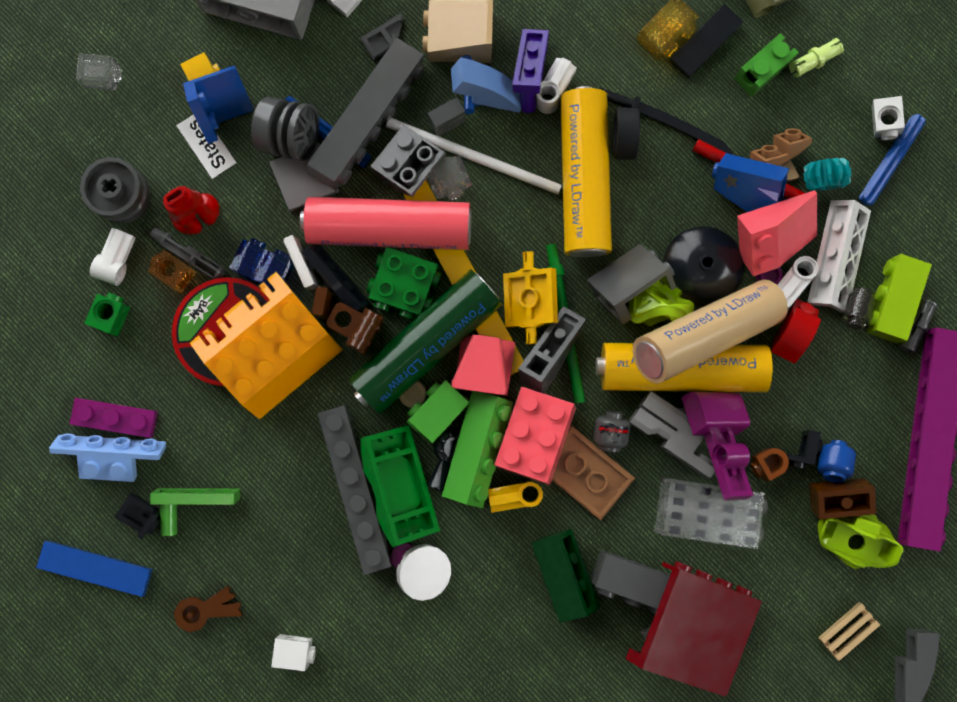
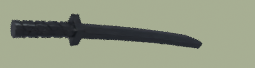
[599,87,733,155]

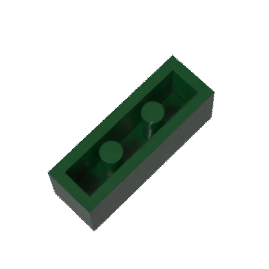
[531,528,600,623]

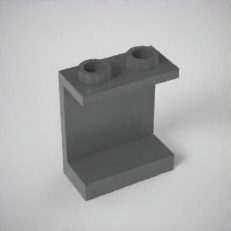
[587,244,677,325]

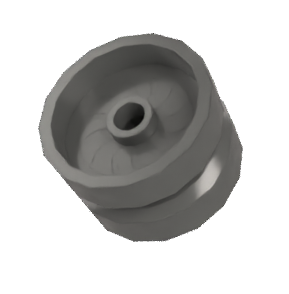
[80,157,151,224]

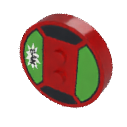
[172,277,270,387]

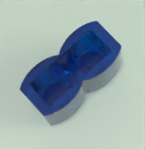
[229,238,294,291]

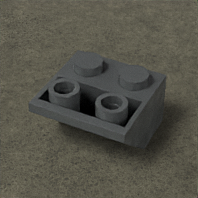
[370,124,446,197]

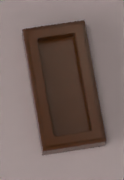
[312,286,334,322]

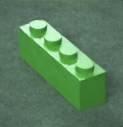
[442,391,513,508]

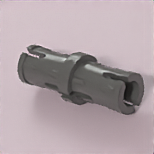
[898,298,938,354]

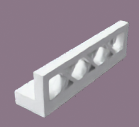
[807,200,871,313]

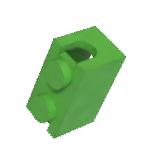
[734,33,799,97]
[406,380,470,444]

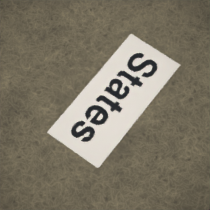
[176,114,236,179]

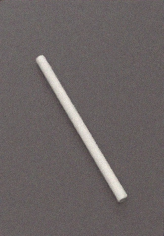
[386,118,562,195]

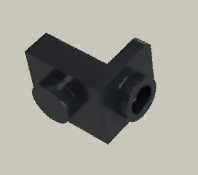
[786,430,823,469]
[114,492,160,539]

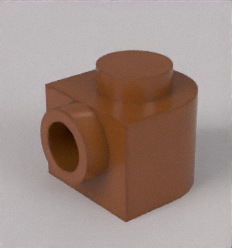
[750,448,789,481]

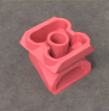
[451,334,515,396]

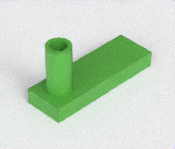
[150,488,240,536]

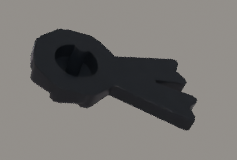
[428,430,460,492]

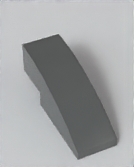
[895,628,939,702]

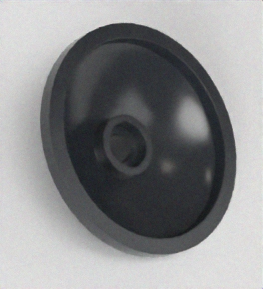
[663,226,744,306]

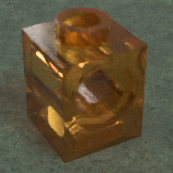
[147,249,196,294]

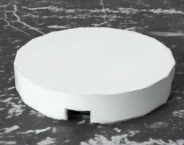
[396,544,451,601]

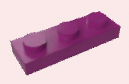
[69,398,158,438]

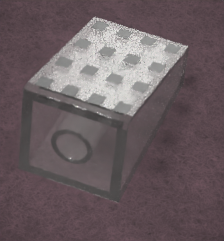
[654,478,767,549]

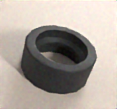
[612,108,640,160]

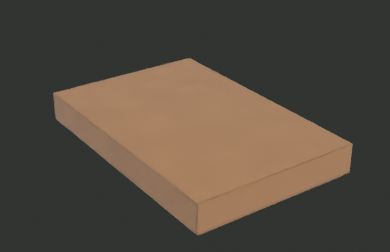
[552,426,635,521]

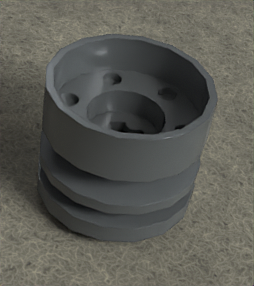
[251,96,320,161]

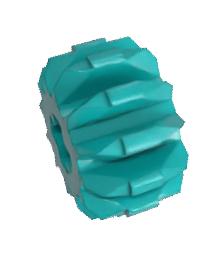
[803,158,852,191]

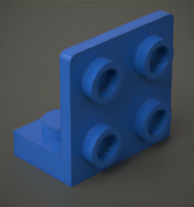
[183,66,253,144]

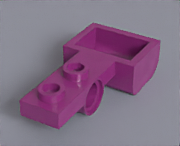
[681,392,753,501]

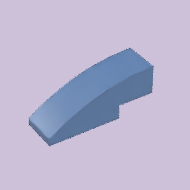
[451,57,521,113]

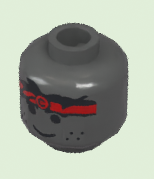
[593,410,631,452]

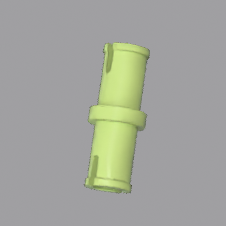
[789,38,844,78]

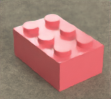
[494,386,576,486]

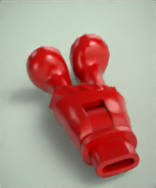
[163,186,220,235]

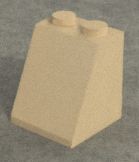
[423,0,493,63]

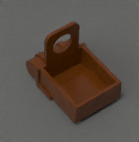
[326,303,384,355]

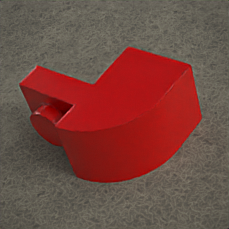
[771,299,821,364]

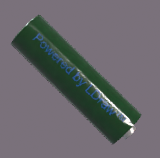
[349,269,503,414]

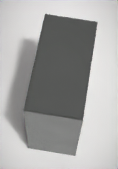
[428,97,466,136]

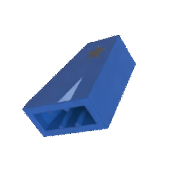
[712,153,789,212]

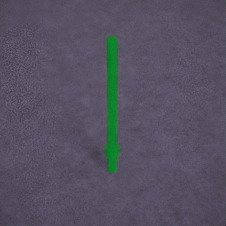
[546,244,585,404]

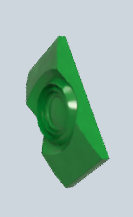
[361,425,440,547]

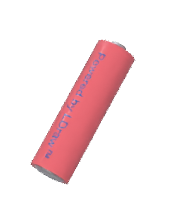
[300,197,471,250]

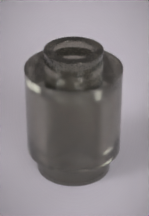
[842,287,876,330]

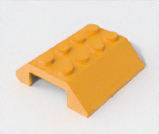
[190,272,343,420]

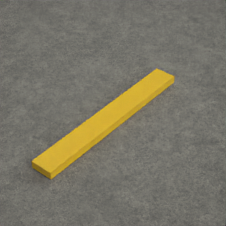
[403,180,524,376]

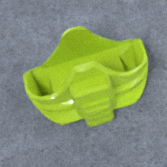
[629,280,694,326]
[818,514,903,569]

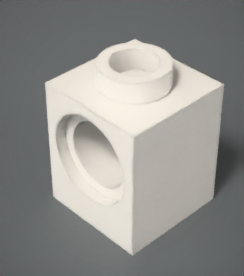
[871,96,905,140]
[271,634,316,671]

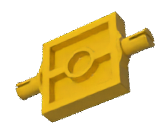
[503,251,558,345]

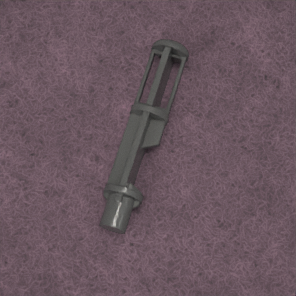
[150,227,225,279]

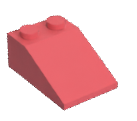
[737,190,817,276]

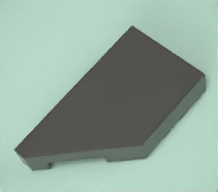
[360,13,404,63]

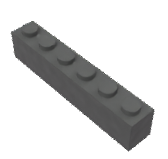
[307,38,425,191]
[318,405,393,575]

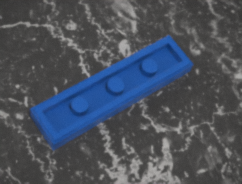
[36,541,153,597]

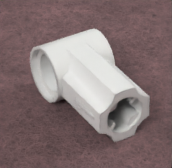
[536,58,577,114]
[90,228,136,286]
[778,256,818,309]

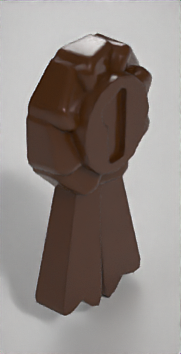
[174,585,243,632]

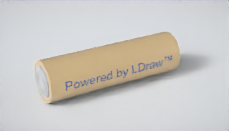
[632,279,788,384]

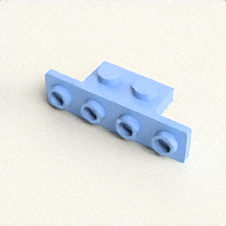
[49,434,166,482]

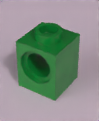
[84,292,130,337]

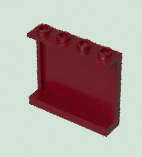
[626,561,762,697]

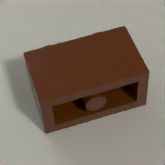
[809,478,876,519]

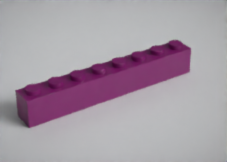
[897,328,957,552]

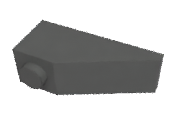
[518,306,586,394]

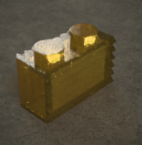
[636,0,699,61]

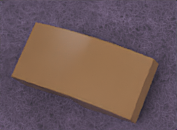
[750,128,812,166]

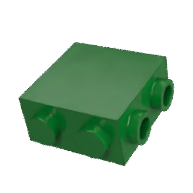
[366,247,442,320]

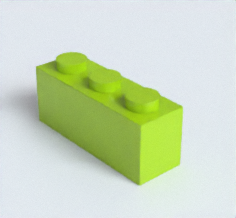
[867,254,932,344]

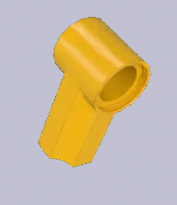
[488,481,543,513]

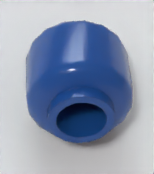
[817,440,856,483]

